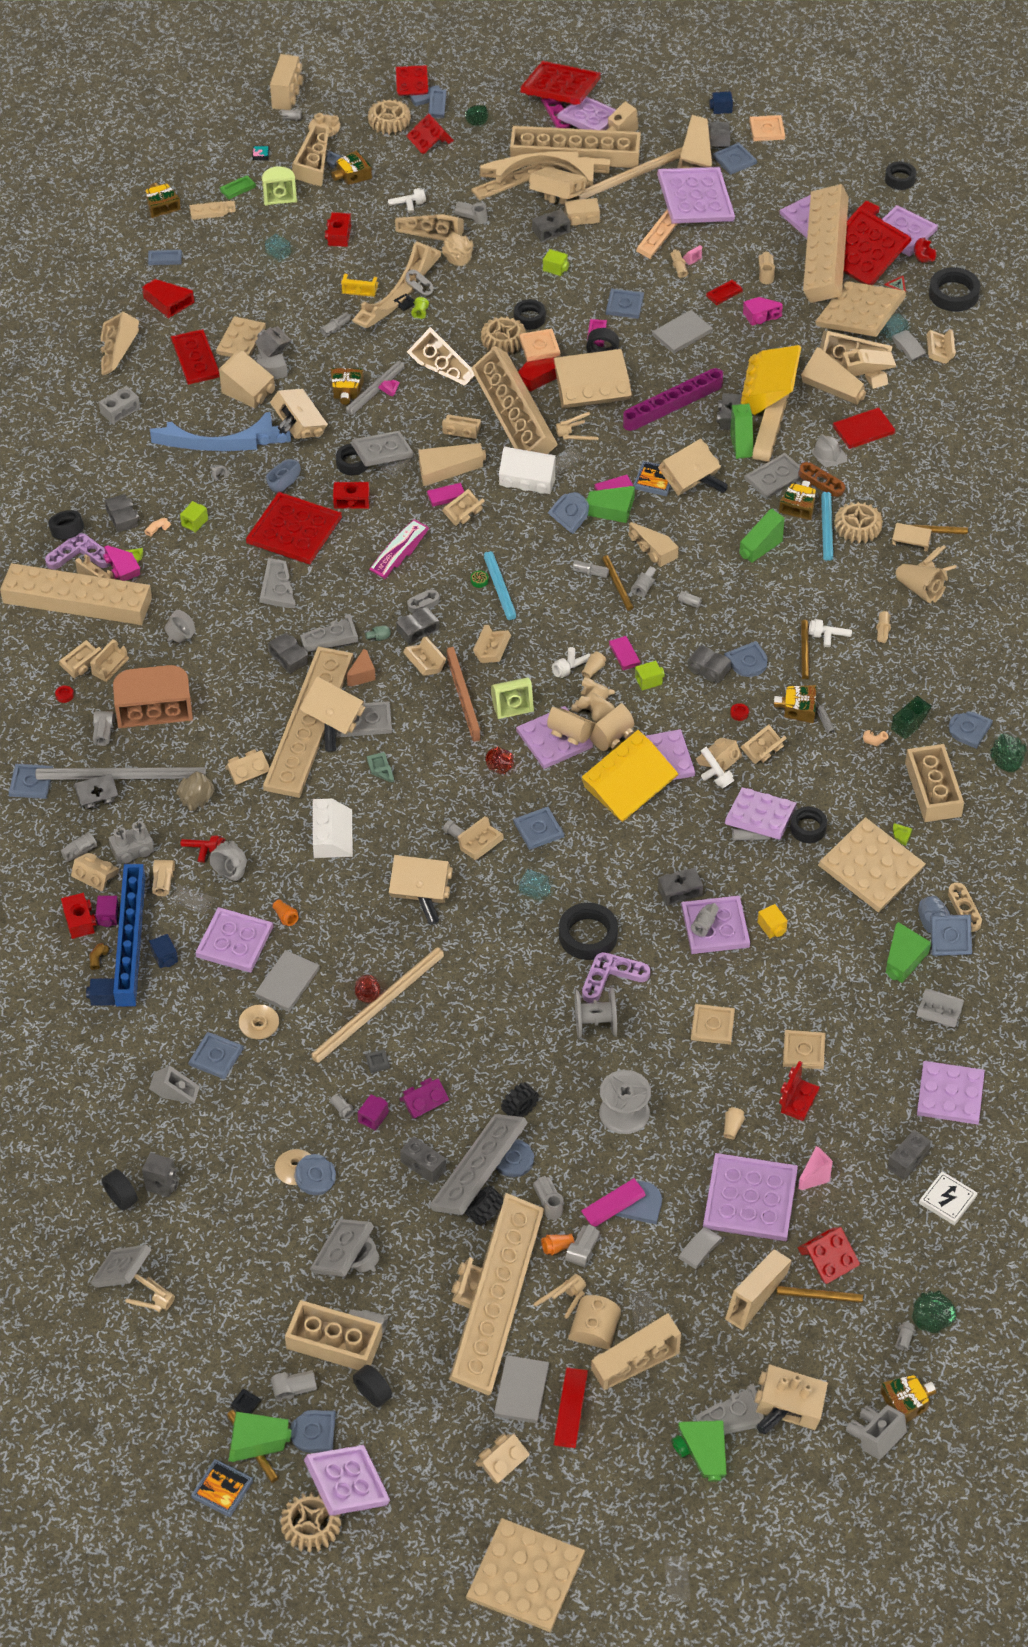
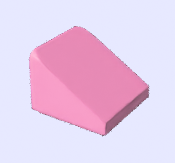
[683,245,702,265]

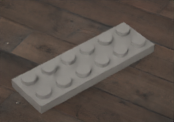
[429,1114,528,1215]

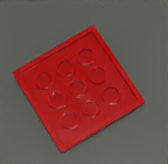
[520,61,601,105]
[843,207,912,285]
[246,492,342,565]

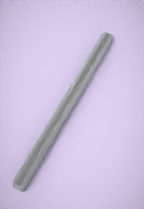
[35,767,206,780]

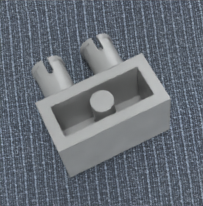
[108,821,154,865]
[846,1405,907,1460]

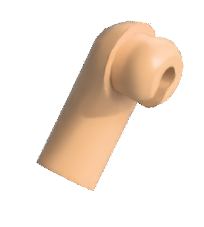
[144,518,171,537]
[862,730,888,746]

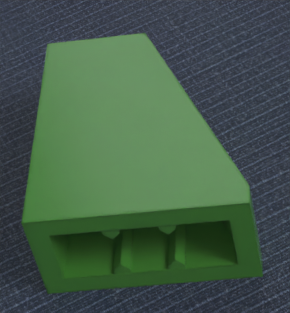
[730,404,753,459]
[586,486,635,523]
[740,509,785,563]
[886,922,931,983]
[228,1412,292,1462]
[678,1420,726,1482]

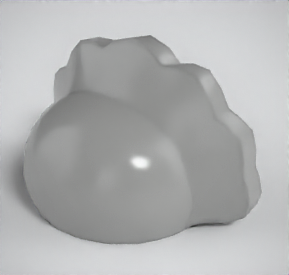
[210,465,230,481]

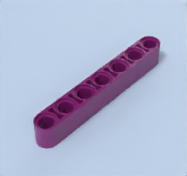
[623,368,723,431]

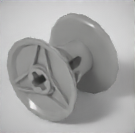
[575,987,617,1039]
[599,1070,651,1134]

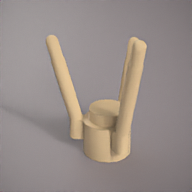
[556,412,599,440]
[918,545,957,571]
[125,1274,175,1312]
[534,1274,586,1319]

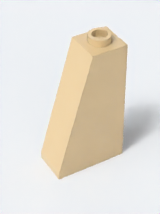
[678,115,712,168]
[801,347,866,405]
[418,443,486,486]
[725,1249,792,1330]

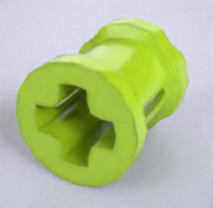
[411,297,429,319]

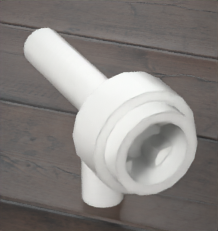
[388,188,426,213]
[808,619,852,647]
[552,647,590,678]
[700,746,734,789]

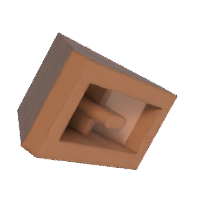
[347,649,376,687]

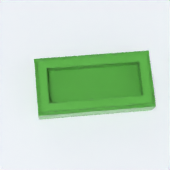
[220,175,256,200]

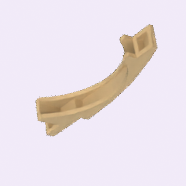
[480,152,610,187]
[352,241,441,328]

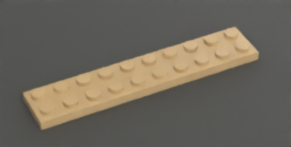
[263,646,354,798]
[449,1193,544,1396]

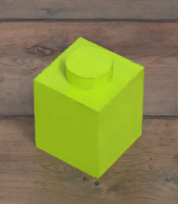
[543,249,569,276]
[180,501,208,532]
[635,660,665,691]

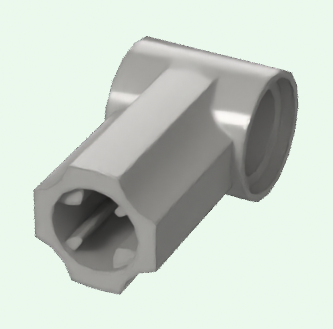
[455,201,488,224]
[93,711,115,746]
[533,1176,563,1220]
[565,1224,600,1268]
[271,1370,317,1402]

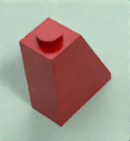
[142,279,195,318]
[518,357,557,392]

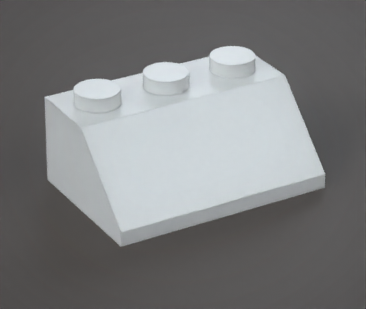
[499,447,555,494]
[313,798,353,858]

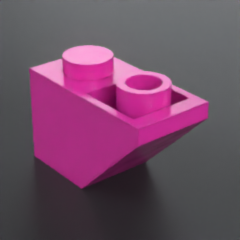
[743,297,783,326]
[103,545,140,581]

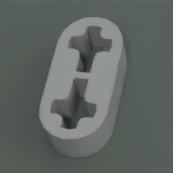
[405,270,434,296]
[407,590,439,613]

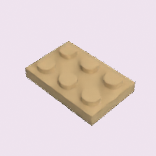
[216,316,266,357]

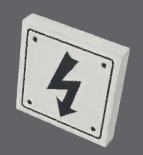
[919,1171,977,1225]

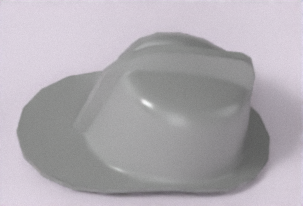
[811,434,847,468]
[164,610,195,643]
[351,1236,379,1273]

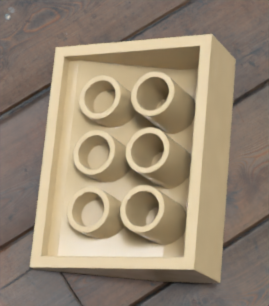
[554,349,632,409]

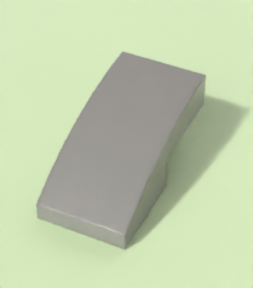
[891,330,926,362]
[679,1227,722,1269]

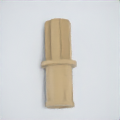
[671,249,688,278]
[876,611,891,643]

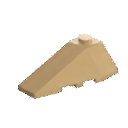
[395,214,464,241]
[101,312,139,375]
[407,327,475,386]
[820,331,893,366]

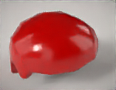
[914,237,936,263]

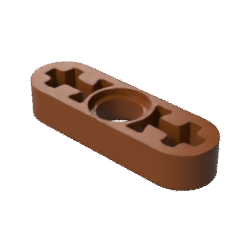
[798,462,845,497]

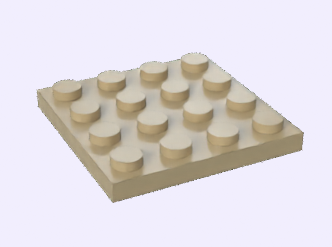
[816,281,906,337]
[818,817,926,913]
[466,1518,585,1632]

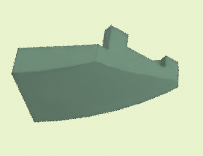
[367,752,394,782]

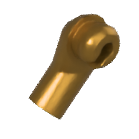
[89,943,109,970]

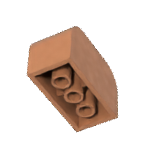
[113,665,193,728]

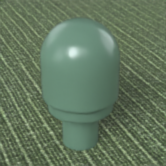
[365,625,391,641]

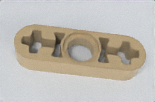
[948,883,982,932]

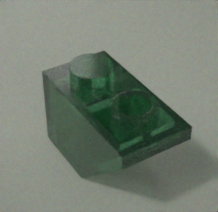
[891,696,932,740]

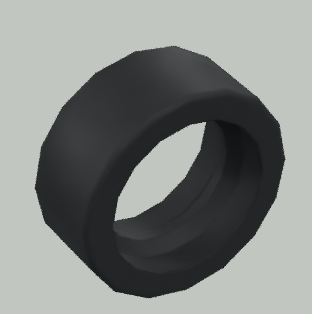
[885,161,916,190]
[514,299,546,330]
[586,328,619,353]
[336,444,368,476]
[48,510,84,540]
[790,806,827,844]
[102,1169,138,1210]
[353,1365,392,1407]

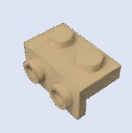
[927,329,956,363]
[442,414,481,439]
[442,489,485,526]
[473,625,511,663]
[403,637,446,676]
[59,640,102,679]
[741,725,787,764]
[696,738,742,777]
[225,750,270,785]
[458,816,504,860]
[71,853,119,891]
[451,1257,482,1309]
[475,1434,530,1483]

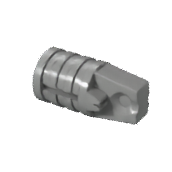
[631,566,656,597]
[61,832,97,862]
[691,903,719,937]
[349,1309,388,1334]

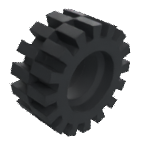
[501,1082,539,1117]
[465,1186,504,1225]

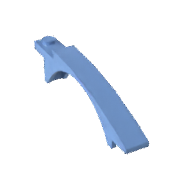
[150,412,291,451]

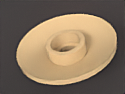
[239,1005,279,1039]
[275,1149,311,1185]

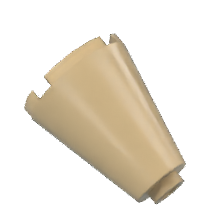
[896,564,948,603]

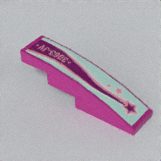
[369,519,429,579]

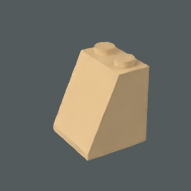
[219,349,275,408]

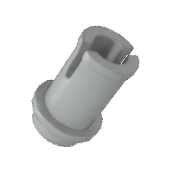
[281,109,302,121]
[678,590,702,609]
[443,820,465,839]
[330,1093,354,1119]
[895,1322,916,1351]

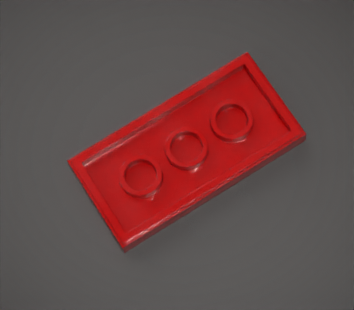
[171,329,220,385]

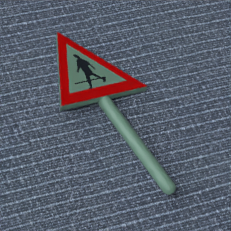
[883,275,906,292]

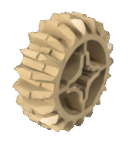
[368,99,411,135]
[481,316,526,354]
[834,501,883,544]
[280,1492,341,1553]

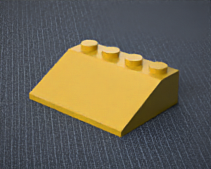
[741,345,801,415]
[582,730,679,822]

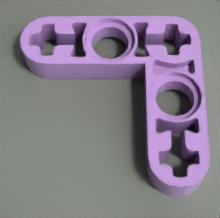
[45,533,111,569]
[582,953,650,1003]

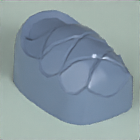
[266,459,301,493]
[918,896,950,933]

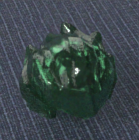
[990,733,1027,772]
[912,1291,956,1333]

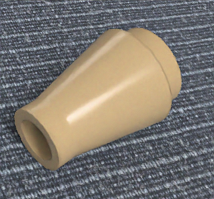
[581,652,606,678]
[723,1107,745,1140]

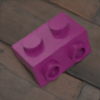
[399,1077,449,1119]

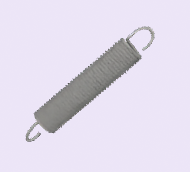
[816,702,836,738]

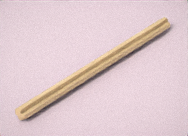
[575,147,683,200]
[311,947,444,1063]

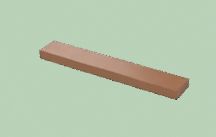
[447,647,480,742]

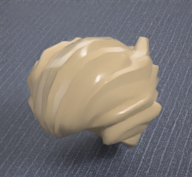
[442,232,474,266]

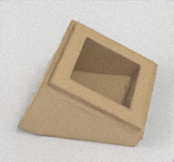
[864,371,888,389]

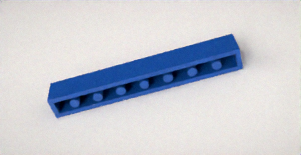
[113,864,146,1006]

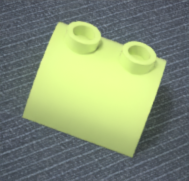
[262,166,297,205]
[491,677,534,719]

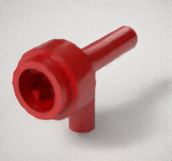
[180,835,226,863]

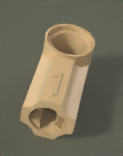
[759,252,775,284]
[152,860,175,896]

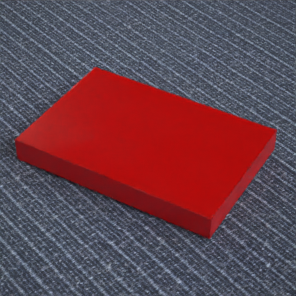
[833,407,895,449]

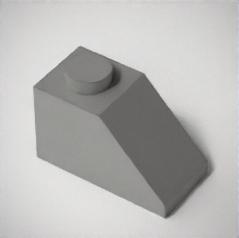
[149,1066,200,1104]

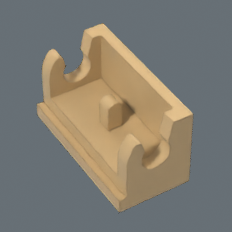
[892,523,932,551]
[75,554,115,579]
[90,639,129,682]

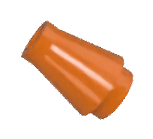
[272,900,299,926]
[541,1234,574,1256]

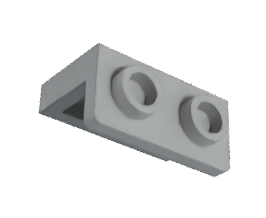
[916,989,964,1028]

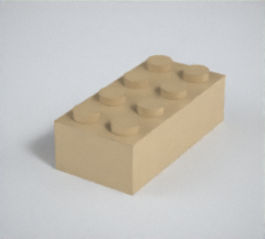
[905,744,964,822]
[285,1300,382,1370]

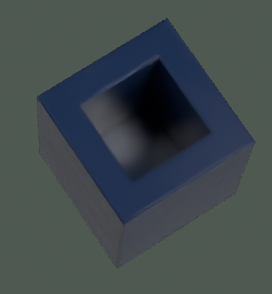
[709,91,733,114]
[149,934,178,968]
[86,978,115,1006]

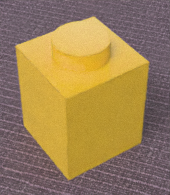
[757,904,788,939]

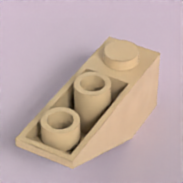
[842,349,896,376]
[628,522,678,567]

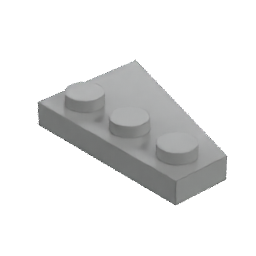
[259,558,296,608]
[300,614,358,652]
[695,1383,764,1434]

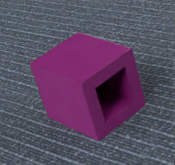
[96,896,119,927]
[357,1094,389,1131]

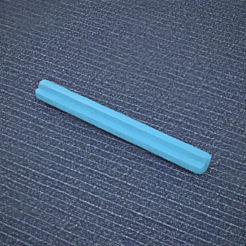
[821,492,833,561]
[484,551,516,620]

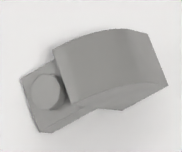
[256,347,288,379]

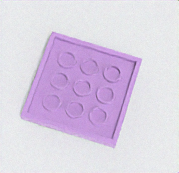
[657,167,735,223]
[703,1153,798,1241]

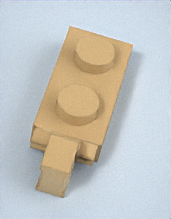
[190,201,236,220]

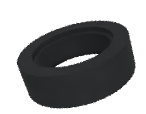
[929,267,980,312]
[559,903,618,960]

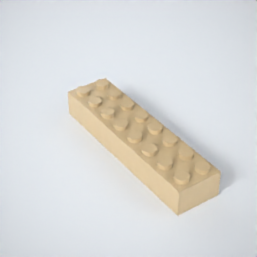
[510,126,641,168]
[803,184,849,303]
[471,346,558,454]
[0,563,152,625]

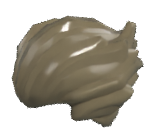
[176,771,215,811]

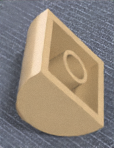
[590,703,634,751]
[547,707,596,745]
[568,1295,621,1350]

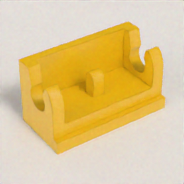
[341,274,378,297]

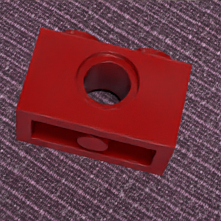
[325,212,352,247]
[333,482,370,509]
[61,892,97,939]

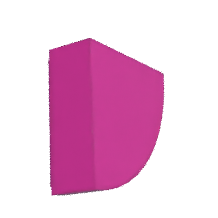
[378,380,400,396]

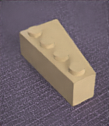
[292,123,329,186]
[591,1313,681,1390]

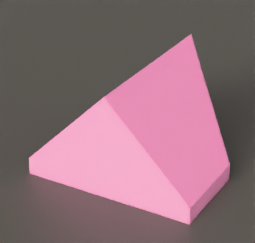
[798,1147,833,1190]

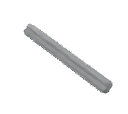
[346,361,404,415]

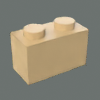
[565,198,600,226]

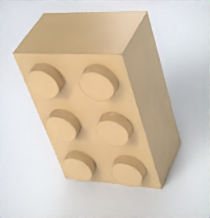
[270,54,303,110]

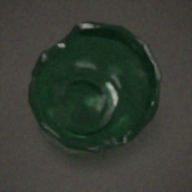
[465,105,489,126]

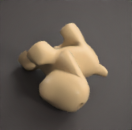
[571,677,615,722]

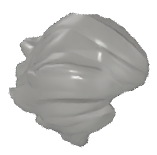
[210,841,247,881]

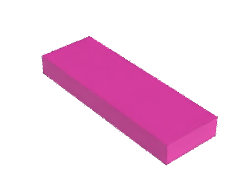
[581,1178,646,1227]

